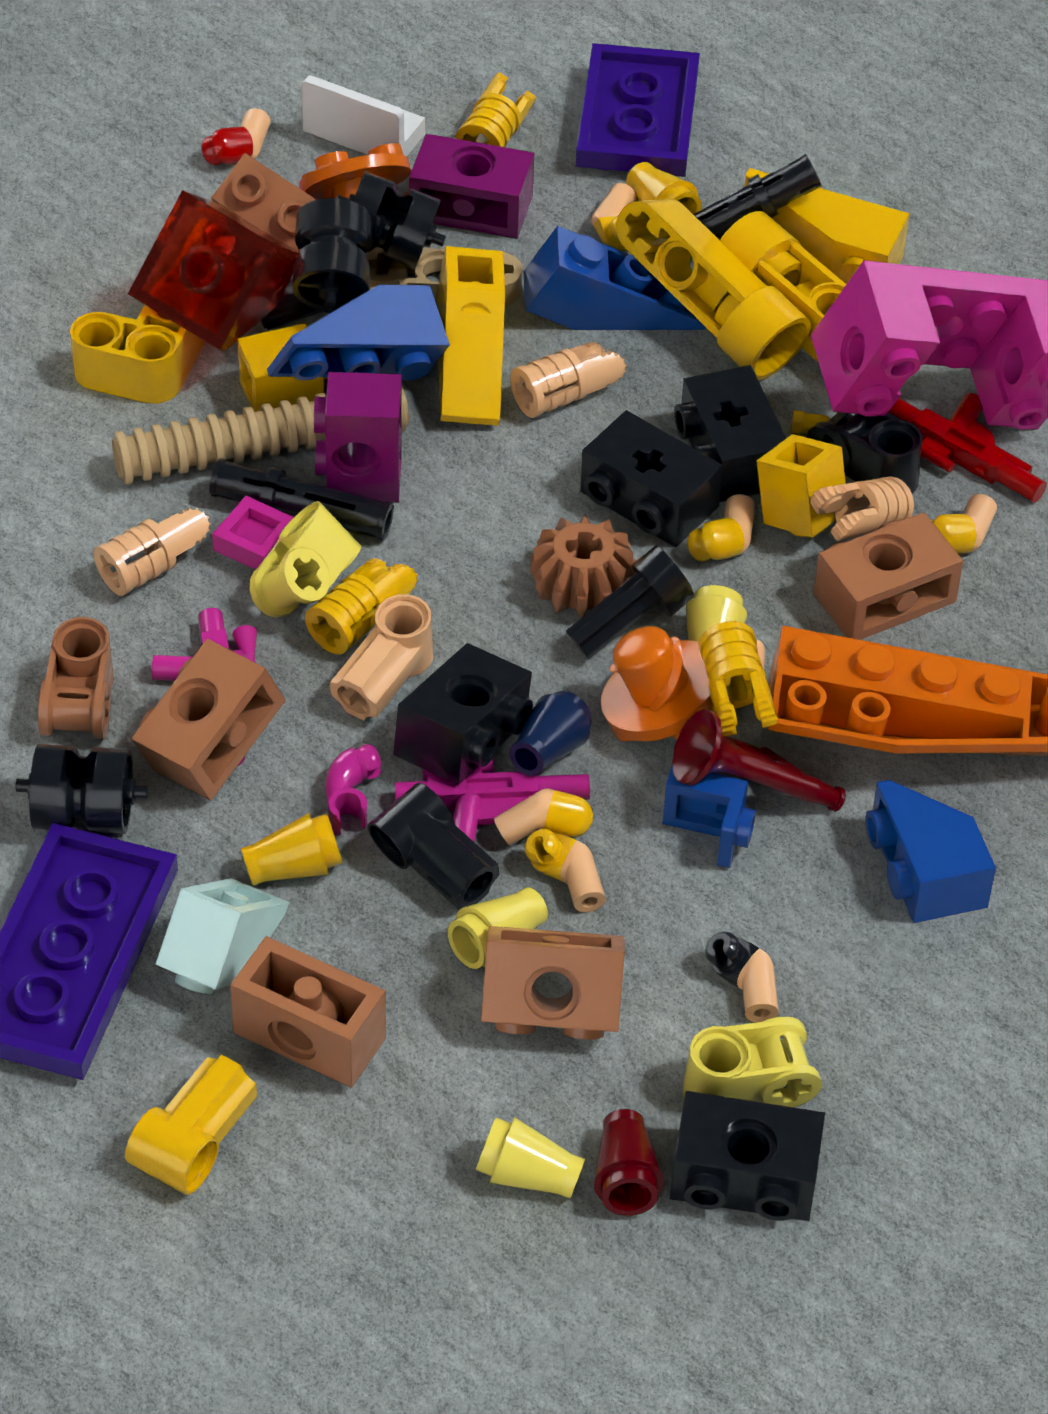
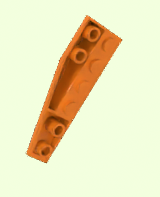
[767,625,1048,756]

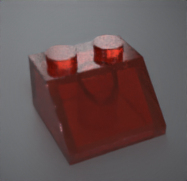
[128,190,299,351]

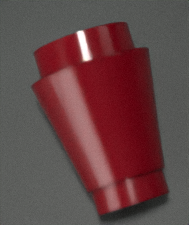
[594,1109,664,1216]

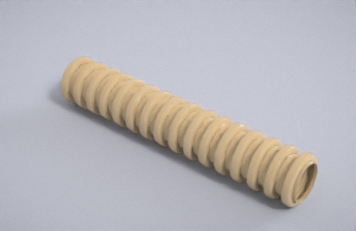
[112,387,409,485]

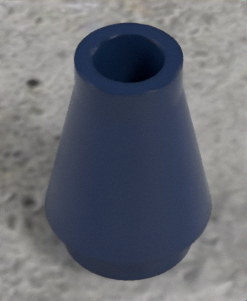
[509,691,592,776]

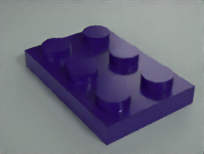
[575,43,700,177]

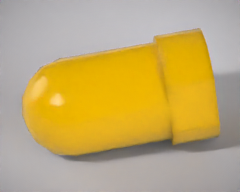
[790,410,831,435]

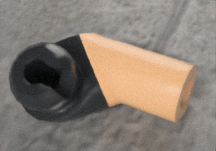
[705,931,779,1023]

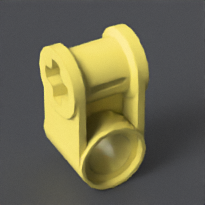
[249,501,361,618]
[683,1017,822,1107]

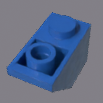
[865,780,996,923]

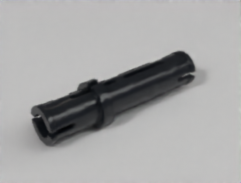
[693,154,823,240]
[209,458,394,541]

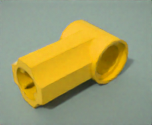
[125,1055,257,1195]

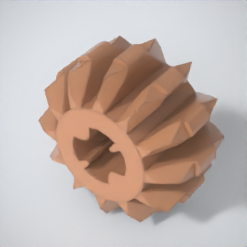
[530,514,636,618]

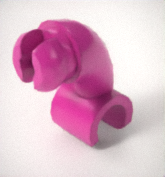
[325,744,382,836]

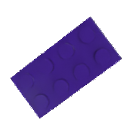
[0,823,178,1080]

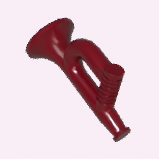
[672,709,846,812]

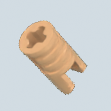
[510,342,627,418]
[810,476,914,541]
[93,508,211,596]

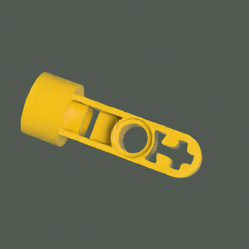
[616,199,811,381]
[720,211,846,363]

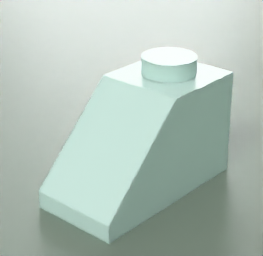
[155,878,290,994]

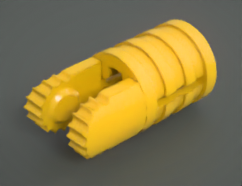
[455,72,536,147]
[305,558,418,655]
[698,621,778,737]

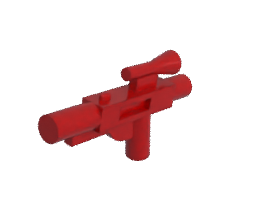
[888,393,1047,503]

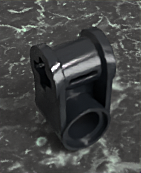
[807,412,923,493]

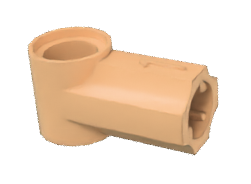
[330,594,433,721]

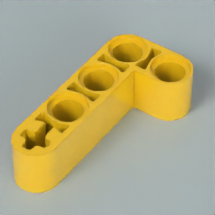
[70,211,241,404]

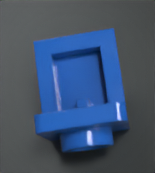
[662,766,756,868]

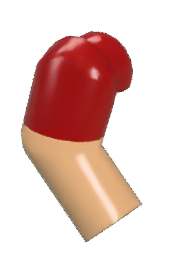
[201,108,271,166]

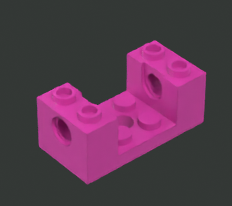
[811,260,1048,430]

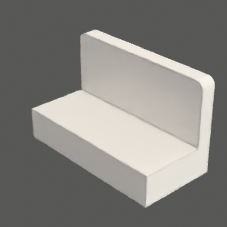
[301,75,425,156]

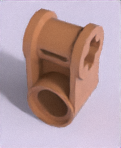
[38,617,114,739]

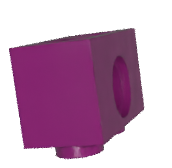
[409,134,535,239]
[314,372,402,503]

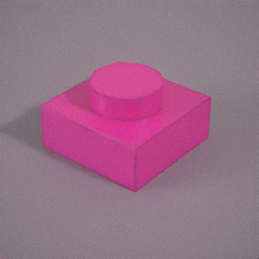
[212,496,294,570]

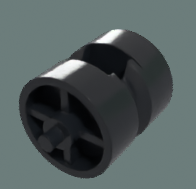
[337,171,446,270]
[292,198,373,310]
[15,744,148,834]

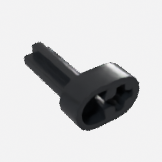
[566,545,694,659]

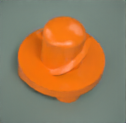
[298,143,411,200]
[601,626,713,742]

